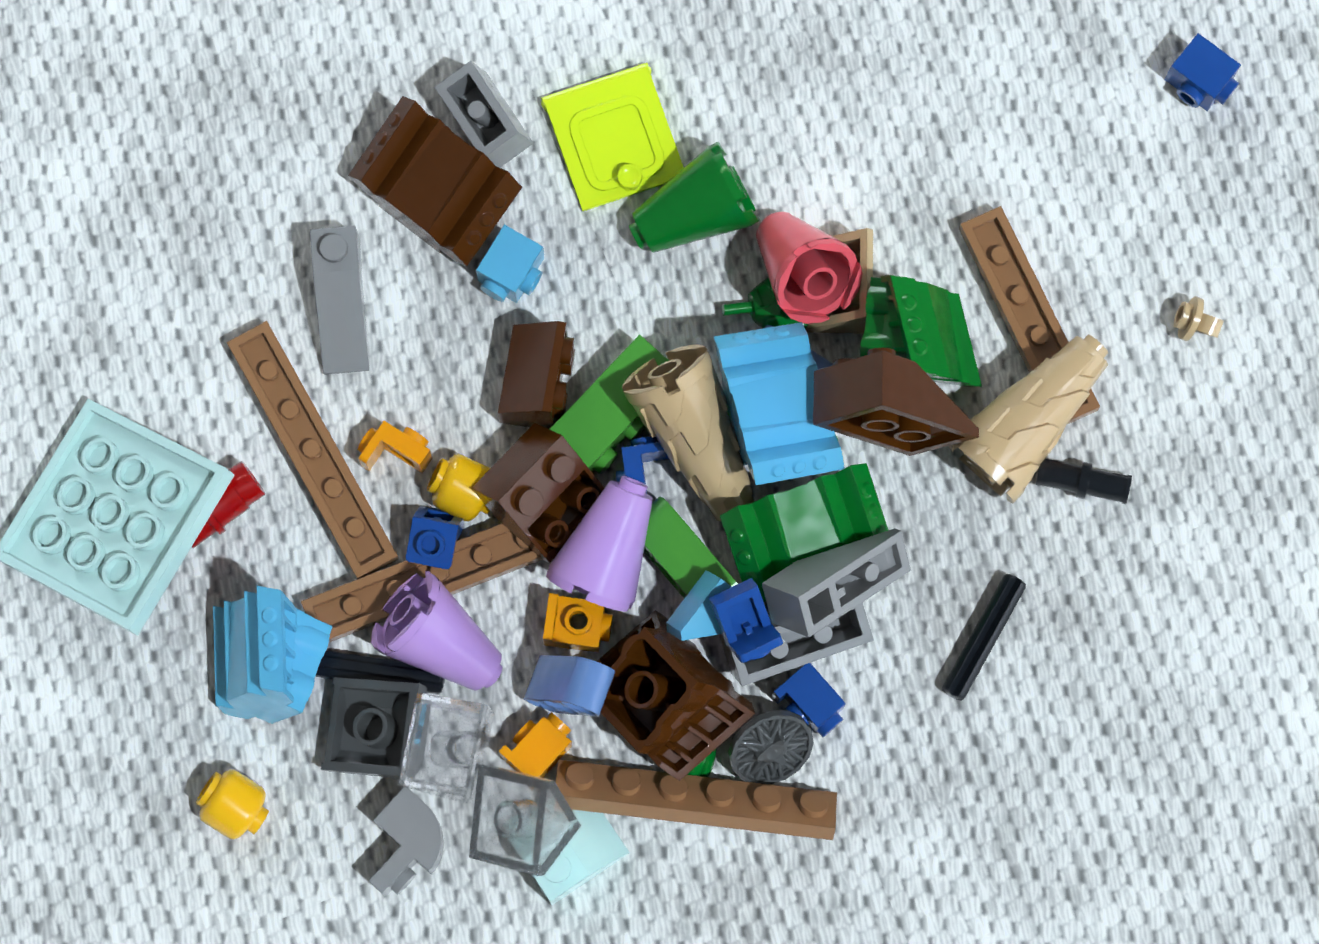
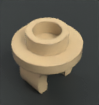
[1174,296,1224,341]

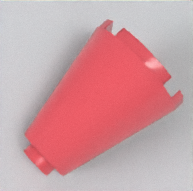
[756,212,863,324]

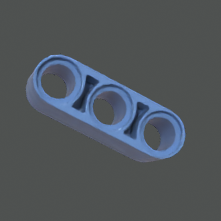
[524,655,615,716]

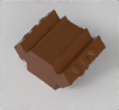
[348,96,522,267]
[596,610,755,781]

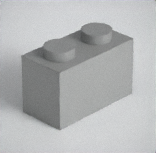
[435,61,534,168]

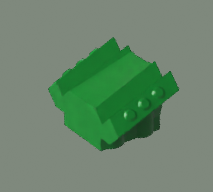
[860,275,982,387]
[720,463,888,606]

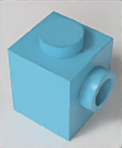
[476,224,544,303]

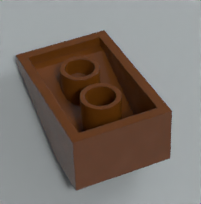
[813,348,979,456]

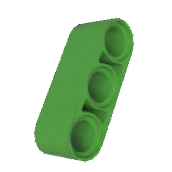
[644,496,738,598]

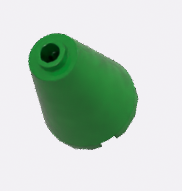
[629,142,760,253]

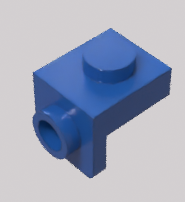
[616,437,669,494]
[709,578,783,663]

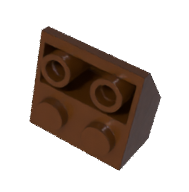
[498,321,576,429]
[471,423,604,563]

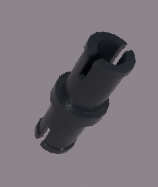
[1036,458,1132,504]

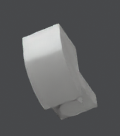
[369,785,444,897]

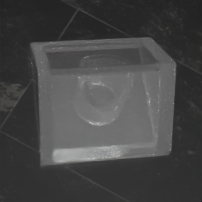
[398,693,495,805]
[469,764,581,876]

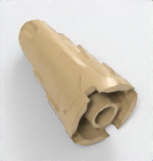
[948,334,1109,504]
[622,344,754,521]

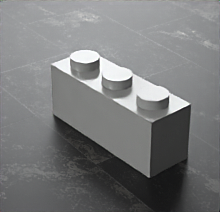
[719,602,874,686]

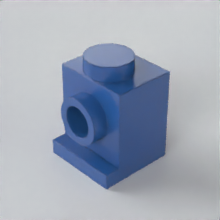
[772,663,846,738]

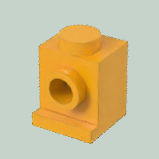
[543,593,613,653]
[499,712,572,788]

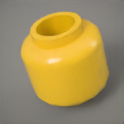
[427,454,490,522]
[196,769,269,839]

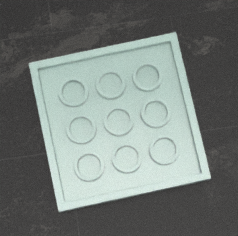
[0,399,234,636]

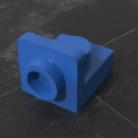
[406,506,464,569]

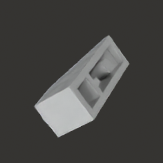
[310,226,369,375]
[762,528,911,637]

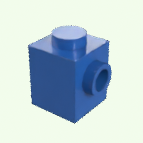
[1164,33,1241,111]

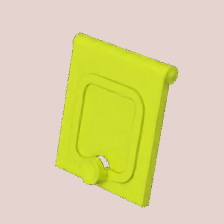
[541,62,684,212]

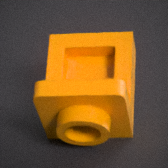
[357,421,433,474]

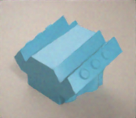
[713,322,845,485]
[213,586,333,724]

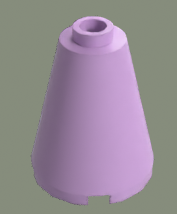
[546,476,653,612]
[371,571,502,691]

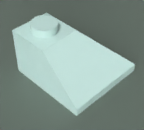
[500,790,630,905]

